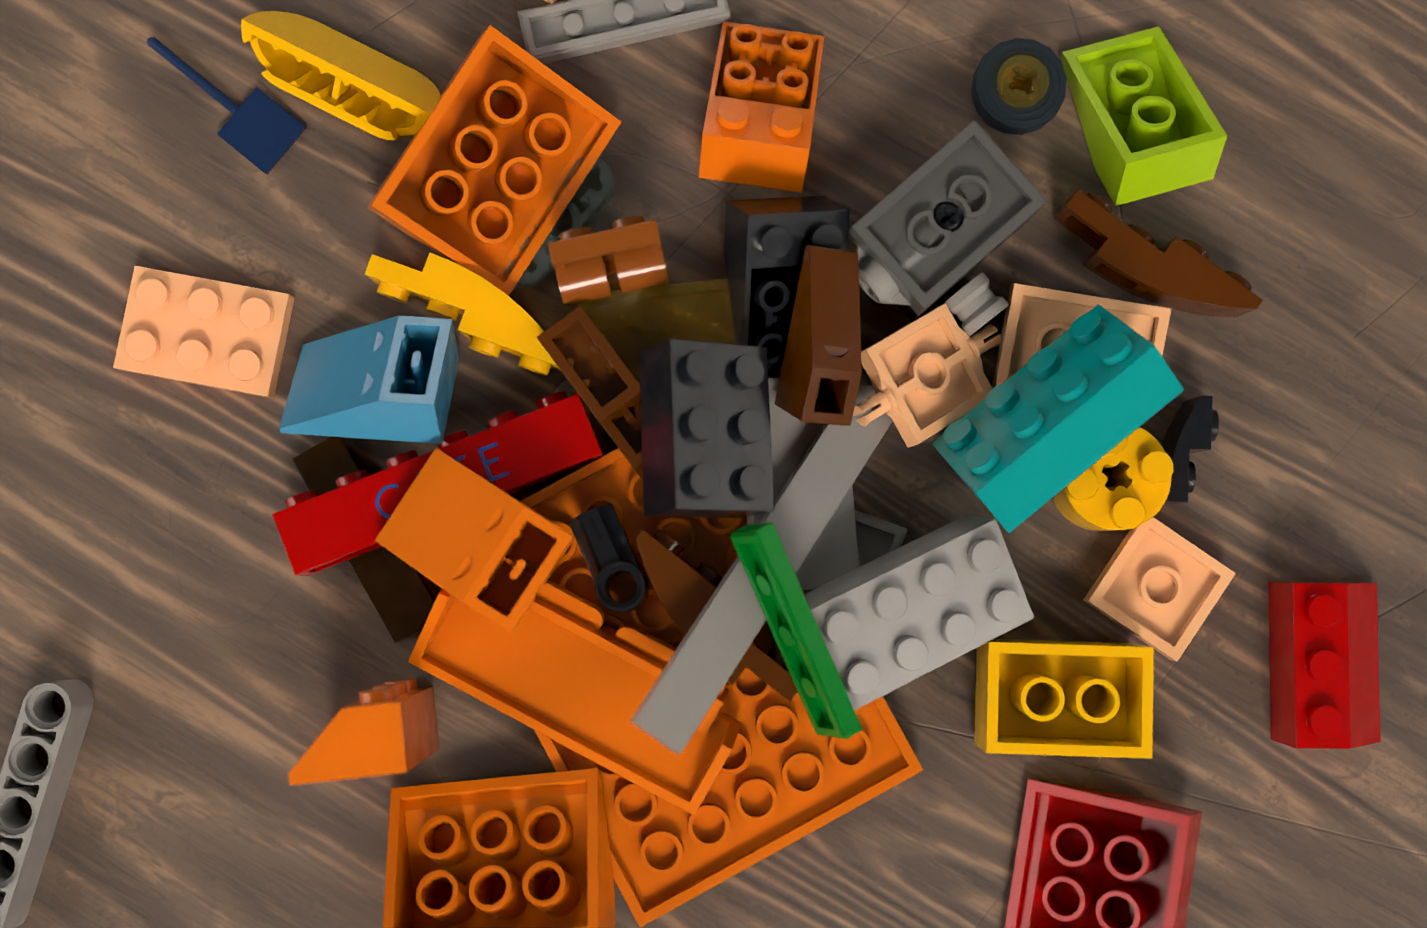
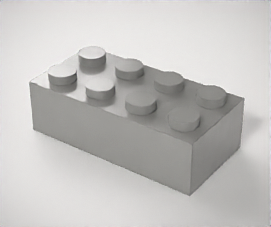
[804,514,1035,711]

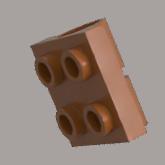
[547,216,669,306]

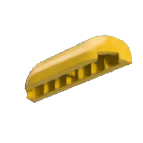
[241,11,440,141]

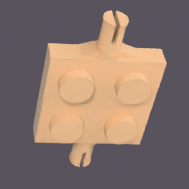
[853,303,1002,448]

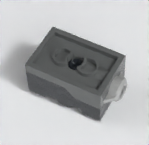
[847,120,1047,322]

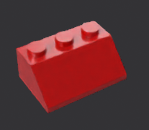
[1268,582,1381,749]

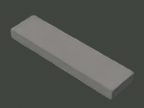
[517,0,730,64]

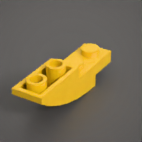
[365,252,562,376]

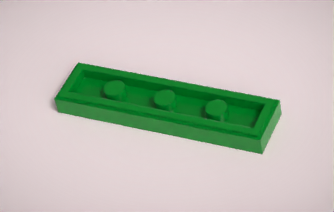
[730,522,863,739]

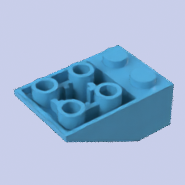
[279,316,460,444]

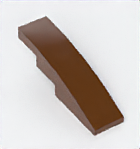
[537,305,671,518]

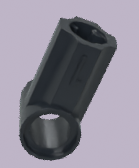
[568,503,650,612]

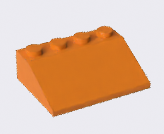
[367,25,621,296]
[383,768,615,928]

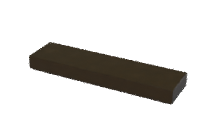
[292,437,436,643]

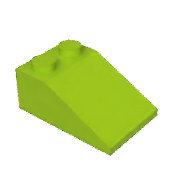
[1061,26,1227,206]

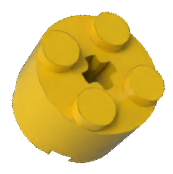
[1053,427,1174,531]

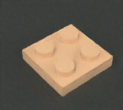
[1083,517,1236,662]

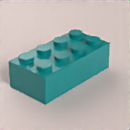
[931,304,1184,533]

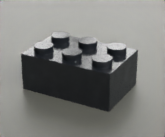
[639,339,774,518]

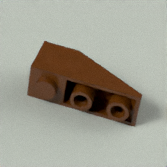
[774,245,862,426]

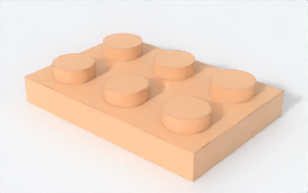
[113,266,295,399]

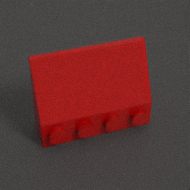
[1005,778,1202,928]

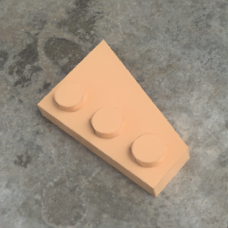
[992,283,1171,387]

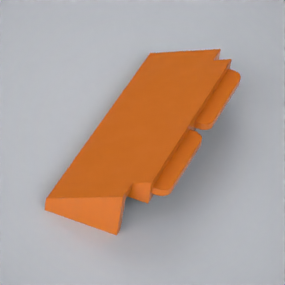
[408,580,742,816]

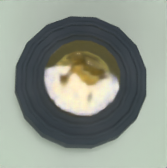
[971,38,1067,135]

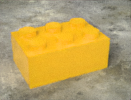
[974,639,1154,759]

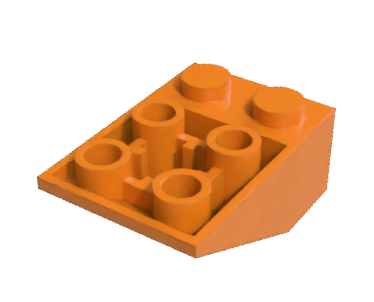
[698,21,824,193]
[375,448,575,633]

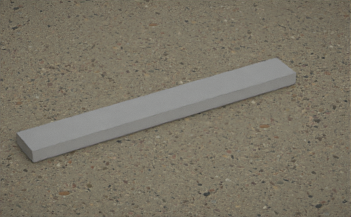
[630,368,893,754]

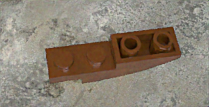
[1053,189,1263,317]
[636,529,798,701]

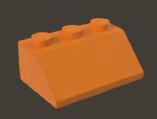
[288,678,439,785]

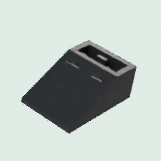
[724,196,850,370]

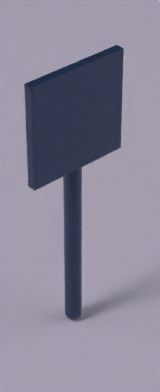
[147,37,306,175]

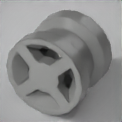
[943,272,1009,337]

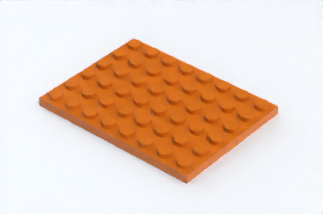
[520,448,923,927]

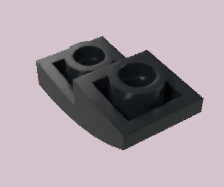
[1161,396,1219,504]

